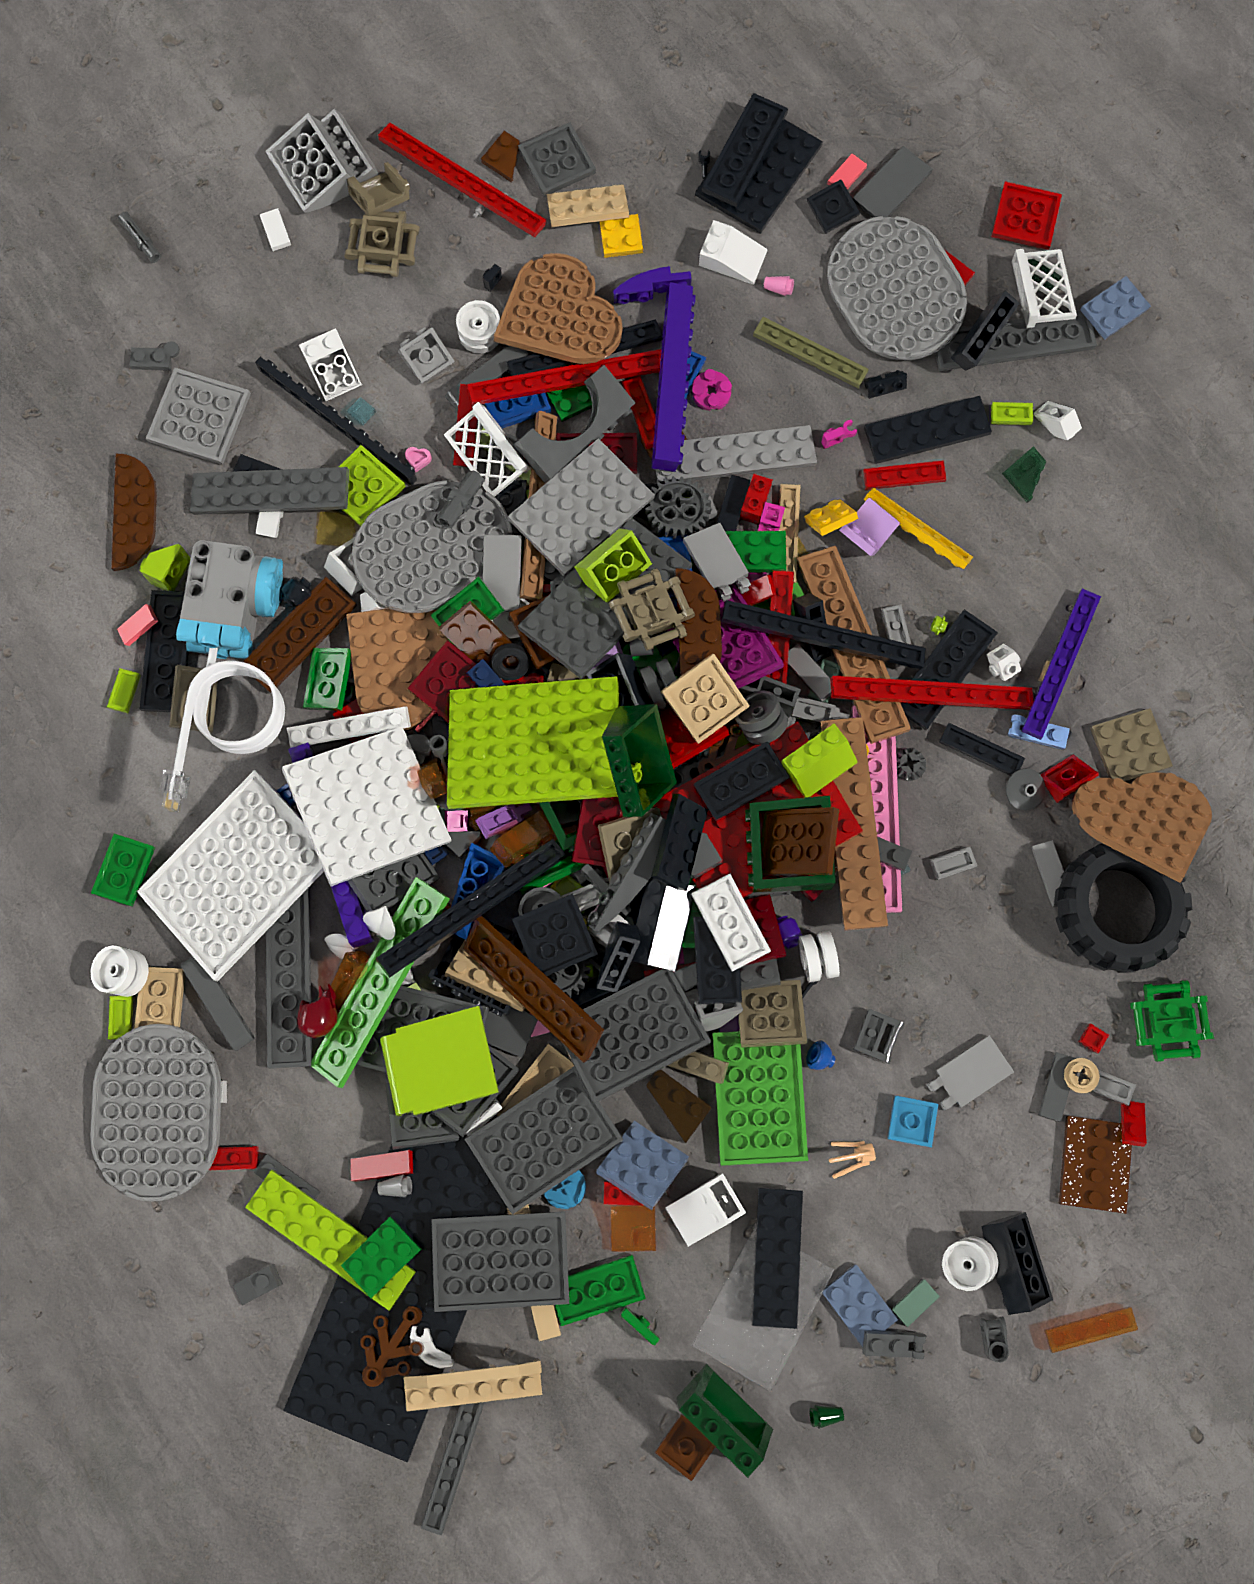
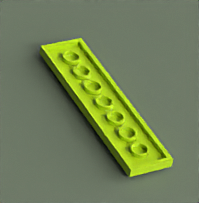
[245,1170,416,1310]

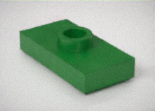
[621,1307,660,1345]

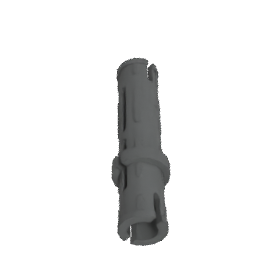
[118,212,161,263]

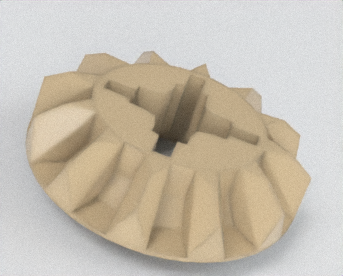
[1064,1058,1099,1093]

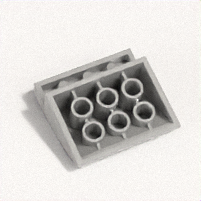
[266,109,380,213]

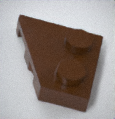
[481,130,520,182]

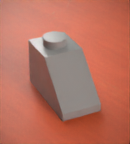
[693,1001,743,1031]

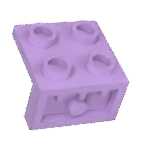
[839,498,900,556]

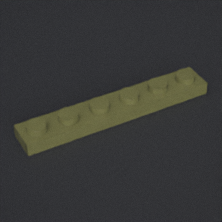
[753,317,869,389]

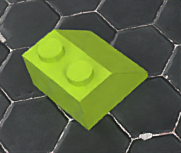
[140,544,191,591]

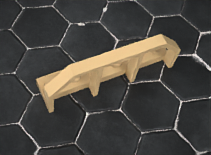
[404,1359,542,1411]

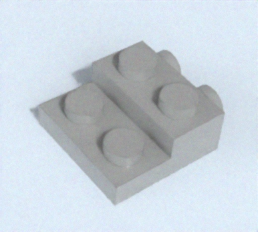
[398,327,455,384]

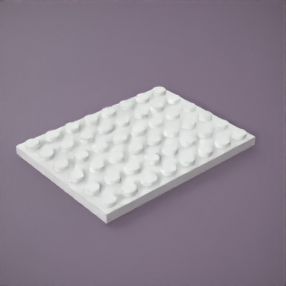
[137,770,324,981]

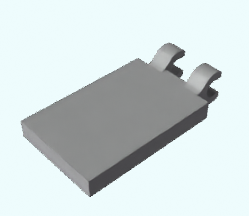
[683,523,751,602]
[926,1035,1014,1111]

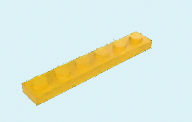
[864,488,973,569]

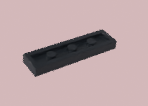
[939,723,1025,776]

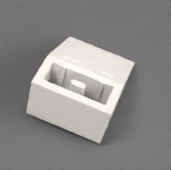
[299,328,362,401]
[665,1173,746,1246]

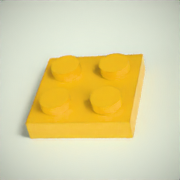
[599,214,643,258]
[804,499,859,536]

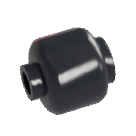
[281,577,312,607]

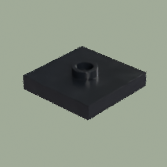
[807,179,860,234]

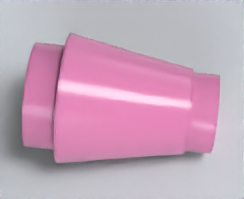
[764,276,794,296]

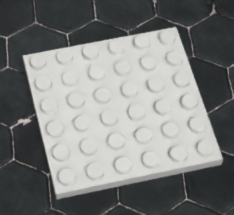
[282,727,451,886]

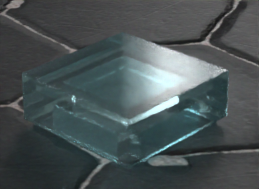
[347,397,376,426]

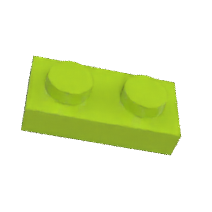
[991,402,1033,425]

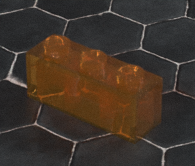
[490,810,554,868]

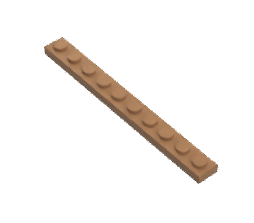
[520,410,557,601]

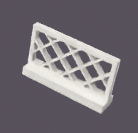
[1012,249,1077,328]
[444,402,532,497]

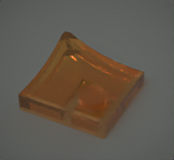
[611,1205,656,1252]

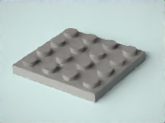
[146,367,251,465]

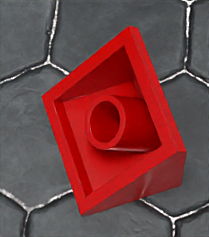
[1041,754,1099,803]

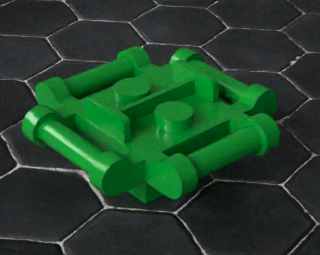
[1130,980,1214,1062]

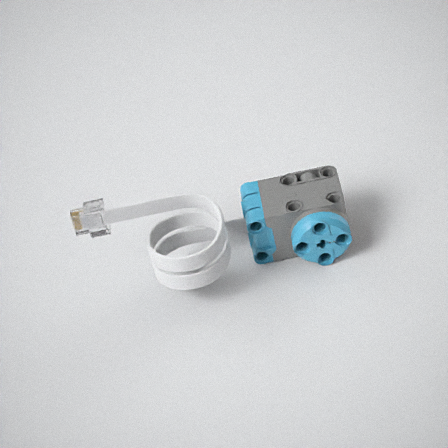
[160,540,285,813]

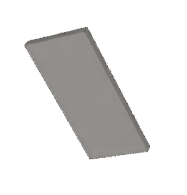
[483,535,522,612]

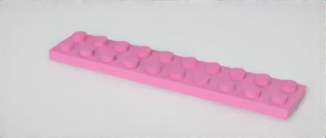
[852,706,902,913]

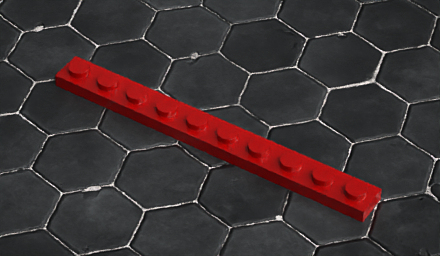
[378,122,546,238]
[467,349,661,406]
[830,676,1033,710]

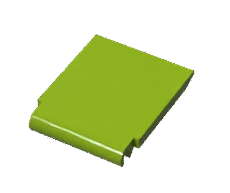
[380,1006,499,1116]

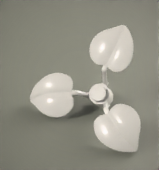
[325,906,416,986]

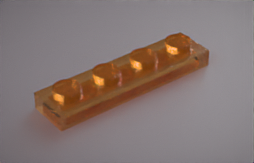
[1044,1307,1138,1353]

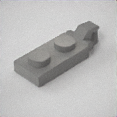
[791,697,850,725]

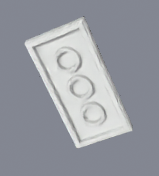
[691,874,771,972]

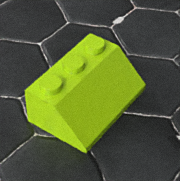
[574,529,652,603]
[781,723,858,798]

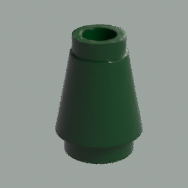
[809,1405,844,1429]

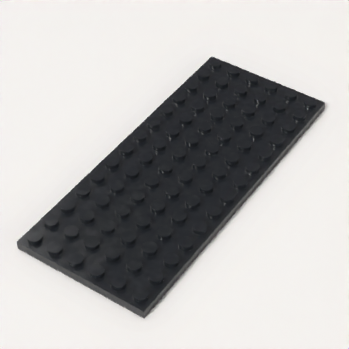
[283,1135,508,1463]

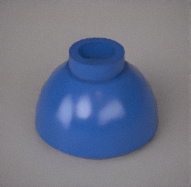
[806,1040,836,1070]

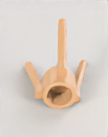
[829,1141,876,1179]

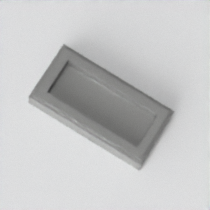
[930,847,977,880]
[1092,1070,1136,1106]

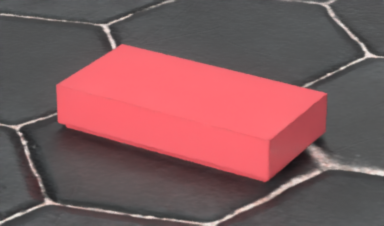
[827,154,867,190]
[117,604,158,646]

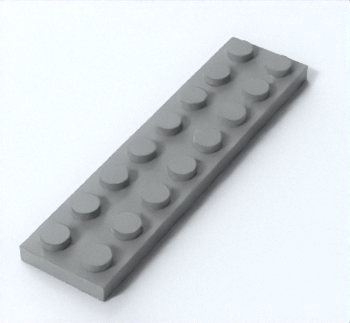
[652,425,817,484]

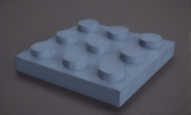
[597,1121,689,1210]

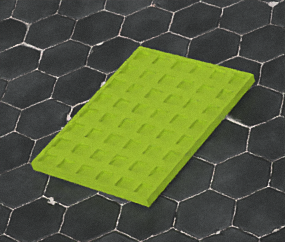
[447,677,619,809]

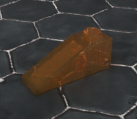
[331,951,370,1014]

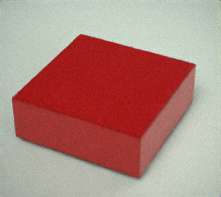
[1078,1023,1109,1054]

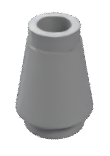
[378,1175,412,1197]

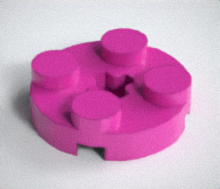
[692,369,732,411]

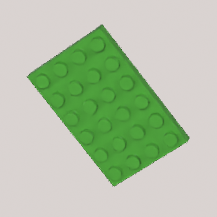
[712,1031,808,1166]

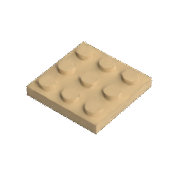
[661,654,749,744]

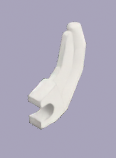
[410,1325,454,1368]

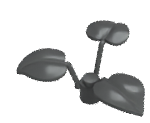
[407,734,458,812]

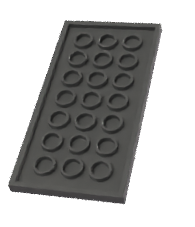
[518,518,692,679]

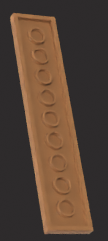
[797,545,911,744]
[820,717,888,931]

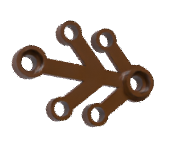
[698,724,756,775]
[360,1306,424,1387]

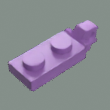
[476,803,532,839]

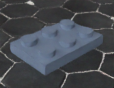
[1080,276,1151,340]
[821,1264,898,1347]

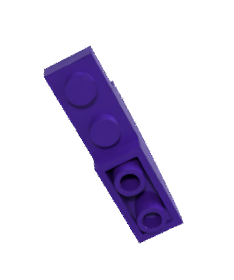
[613,266,692,304]

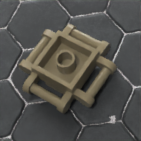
[345,211,420,277]
[609,568,695,651]

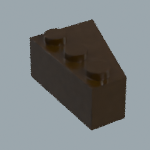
[646,1069,712,1144]

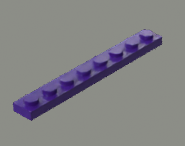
[1021,588,1101,740]

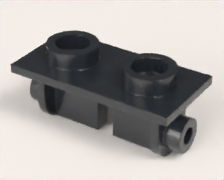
[864,370,907,399]

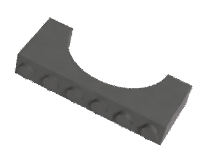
[513,365,635,483]

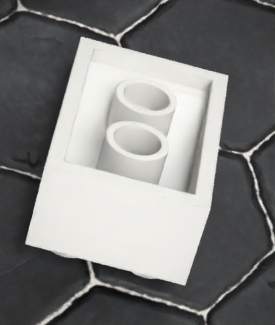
[699,220,768,285]
[324,537,363,596]

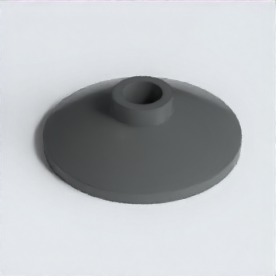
[1006,768,1045,810]

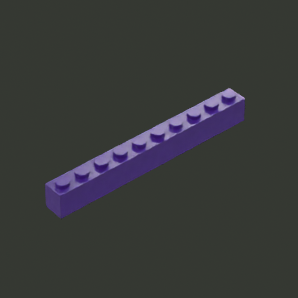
[651,282,696,472]
[288,742,374,948]

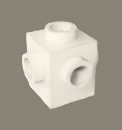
[987,643,1021,681]

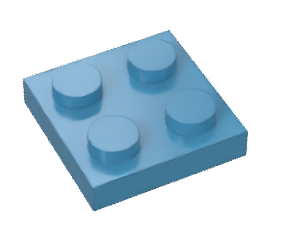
[887,1096,938,1148]

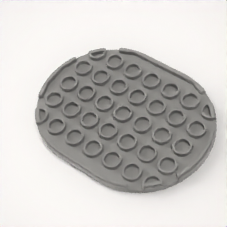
[827,216,967,360]
[352,481,512,613]
[90,1024,221,1202]

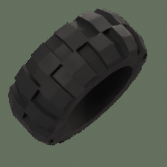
[1054,843,1193,973]

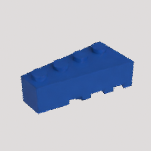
[451,843,509,940]

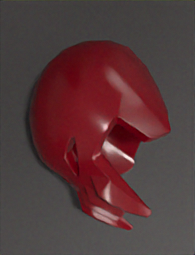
[297,984,338,1038]

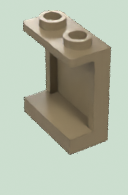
[347,162,410,216]

